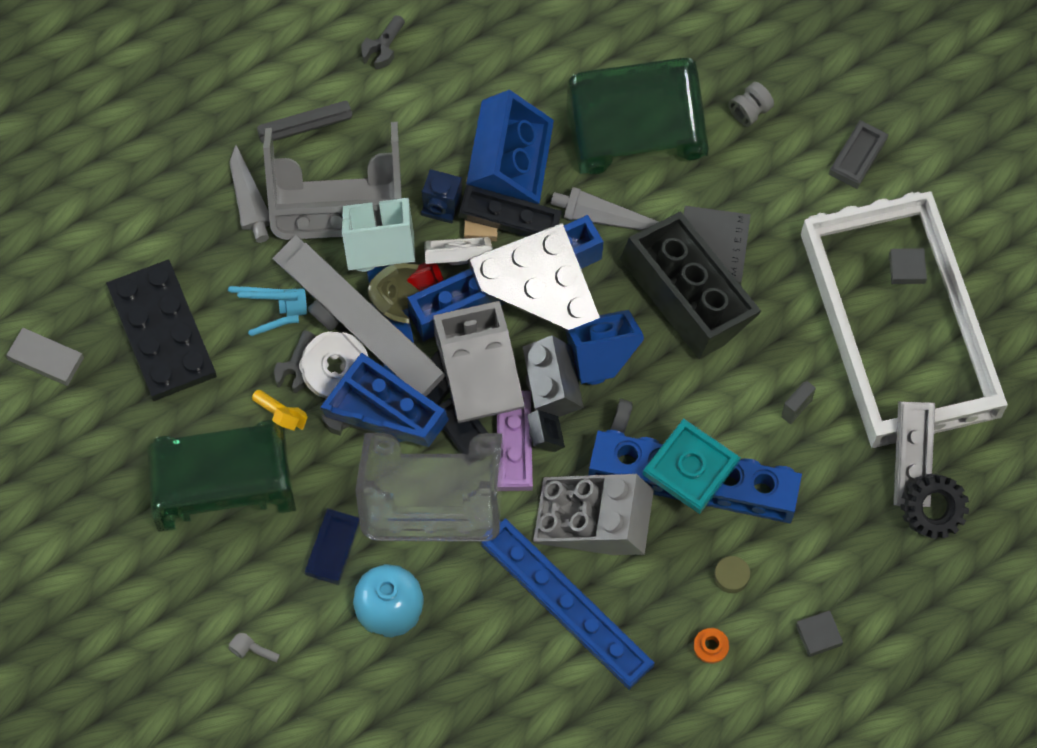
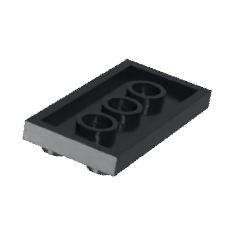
[106,259,217,401]

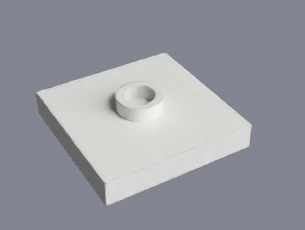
[424,237,493,265]

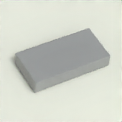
[6,328,84,386]

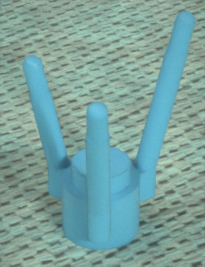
[228,286,307,336]

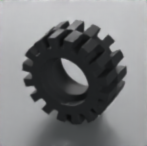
[901,474,969,539]

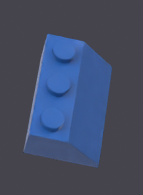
[466,90,554,204]

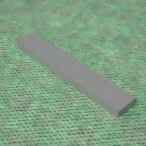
[283,243,446,396]

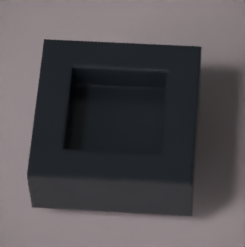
[527,410,565,452]

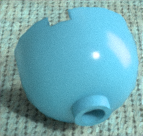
[353,564,424,638]

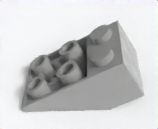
[433,301,525,423]
[533,474,654,555]

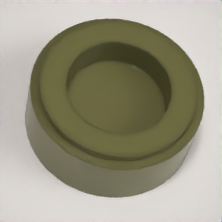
[714,556,750,593]

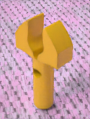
[252,390,308,431]

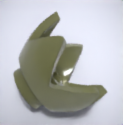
[368,263,420,324]

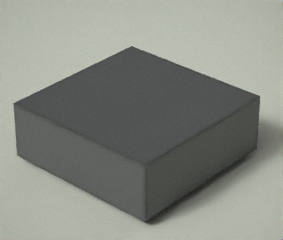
[889,248,927,284]
[782,381,816,424]
[796,610,843,657]

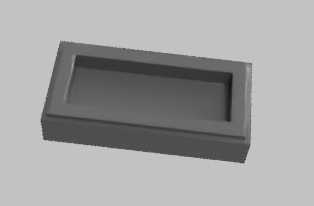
[829,120,889,189]

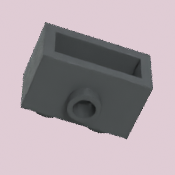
[523,335,584,417]

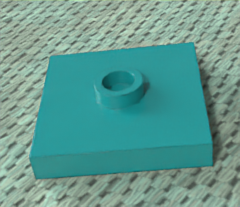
[643,418,741,514]

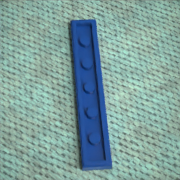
[481,518,655,690]

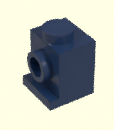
[421,169,462,224]

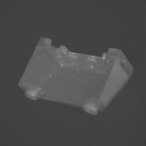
[355,433,504,542]

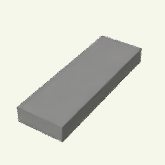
[894,401,935,507]

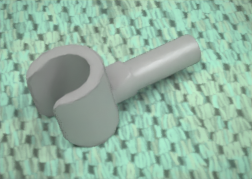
[228,633,280,663]

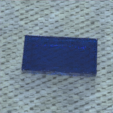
[305,508,361,585]

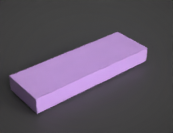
[497,391,533,491]

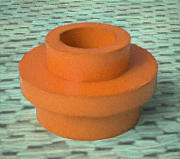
[693,628,729,664]

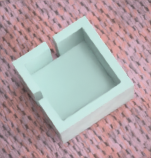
[342,198,415,272]

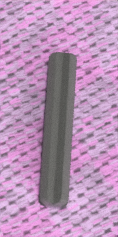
[257,101,352,143]

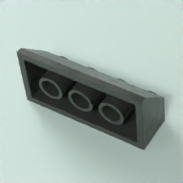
[620,211,761,359]

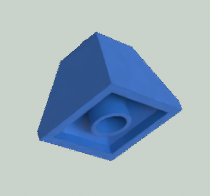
[565,310,644,385]

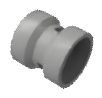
[728,82,774,127]

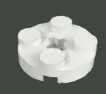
[299,331,368,399]

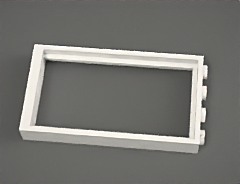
[801,191,1008,448]

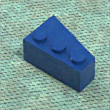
[320,352,449,447]

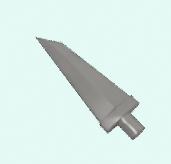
[229,145,270,243]
[551,187,658,230]

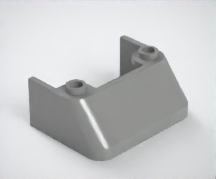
[263,122,402,240]

